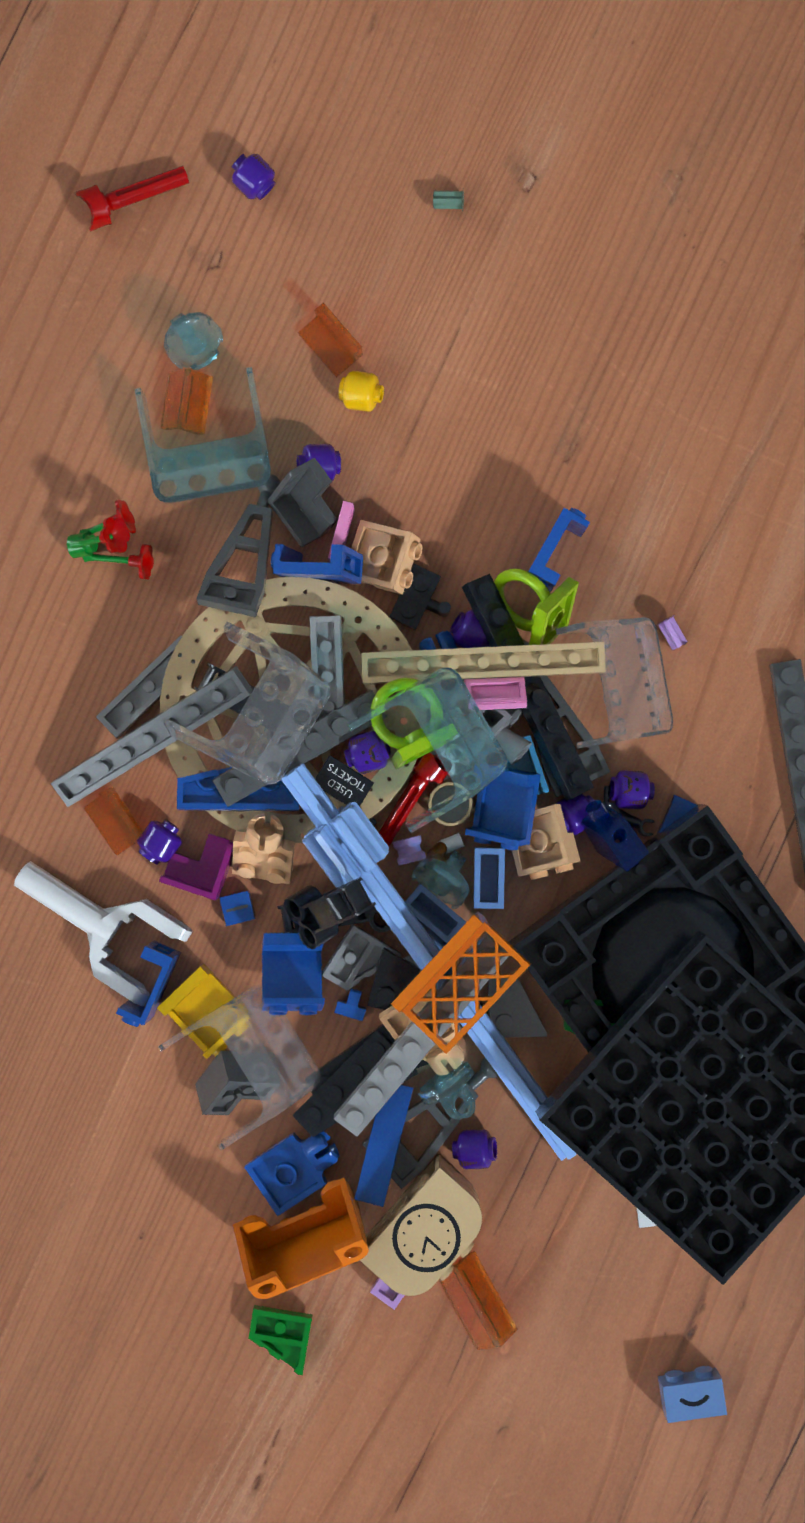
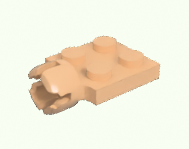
[232,813,295,884]
[379,990,464,1076]

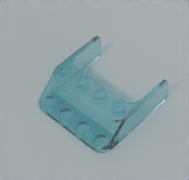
[134,367,271,503]
[346,667,507,833]

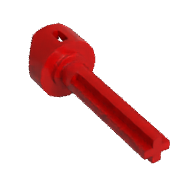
[75,166,189,232]
[378,752,453,847]

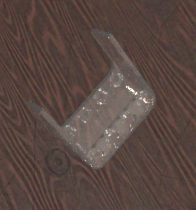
[556,617,673,749]
[164,622,330,785]
[158,985,320,1150]

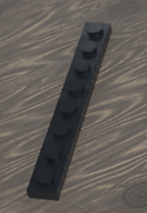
[462,574,594,801]

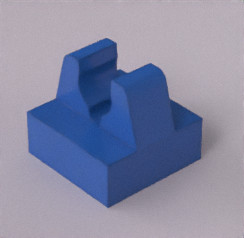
[334,988,366,1021]

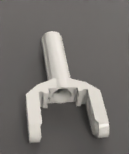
[14,861,193,1006]

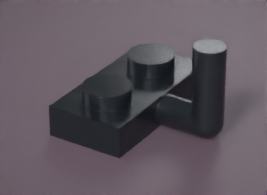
[389,564,451,630]

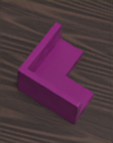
[159,833,233,900]

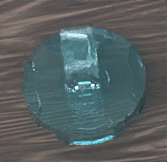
[164,312,223,370]
[412,850,470,909]
[418,1061,476,1120]

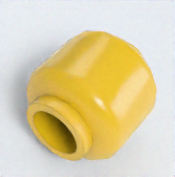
[339,371,384,412]

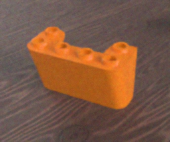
[233,1178,369,1299]

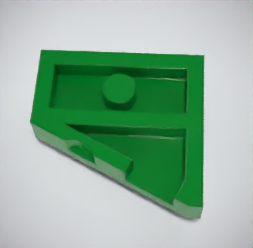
[248,1305,313,1376]

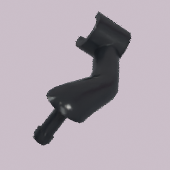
[598,786,655,837]

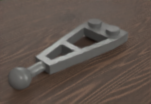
[197,474,280,617]
[523,640,610,797]
[362,1057,499,1189]

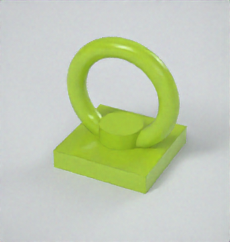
[494,569,579,645]
[370,678,458,770]

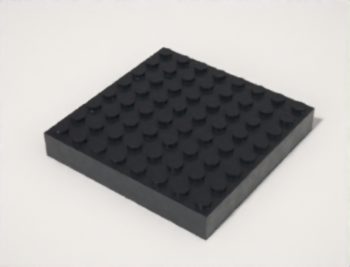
[535,931,805,1285]

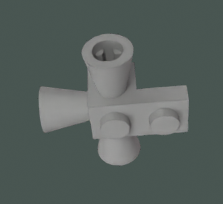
[445,685,532,766]

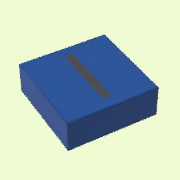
[219,890,256,926]

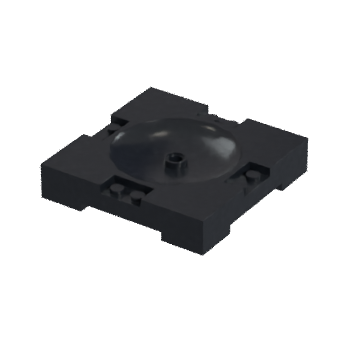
[508,804,805,1053]

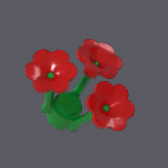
[67,499,154,580]

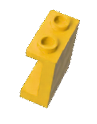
[157,963,252,1059]

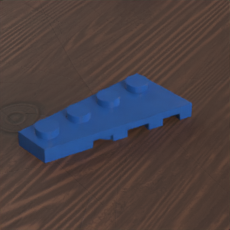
[177,764,299,811]

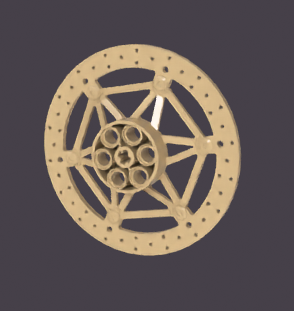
[160,577,427,843]

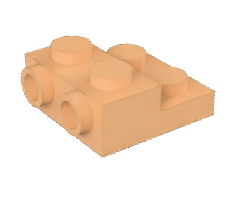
[351,520,422,595]
[512,804,580,880]

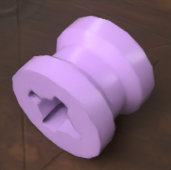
[392,835,426,865]

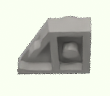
[322,924,401,991]
[488,978,547,1038]

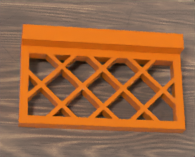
[391,912,531,1054]

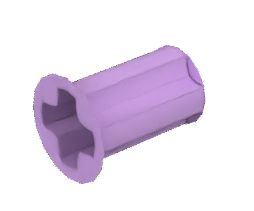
[656,615,688,650]

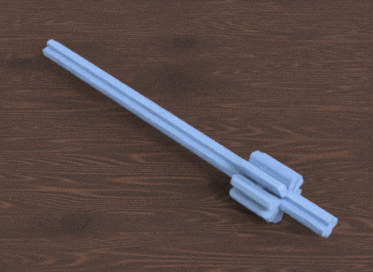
[281,763,576,1161]

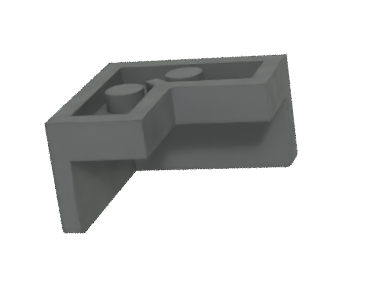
[267,458,338,547]
[195,1051,281,1115]

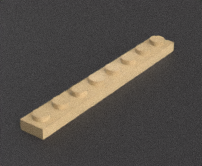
[361,642,606,684]

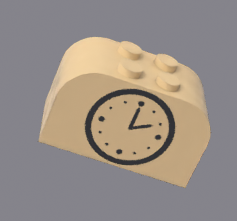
[360,1154,482,1296]

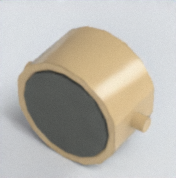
[424,782,475,826]

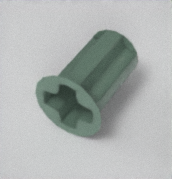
[433,188,464,211]

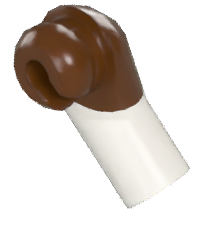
[427,833,464,868]

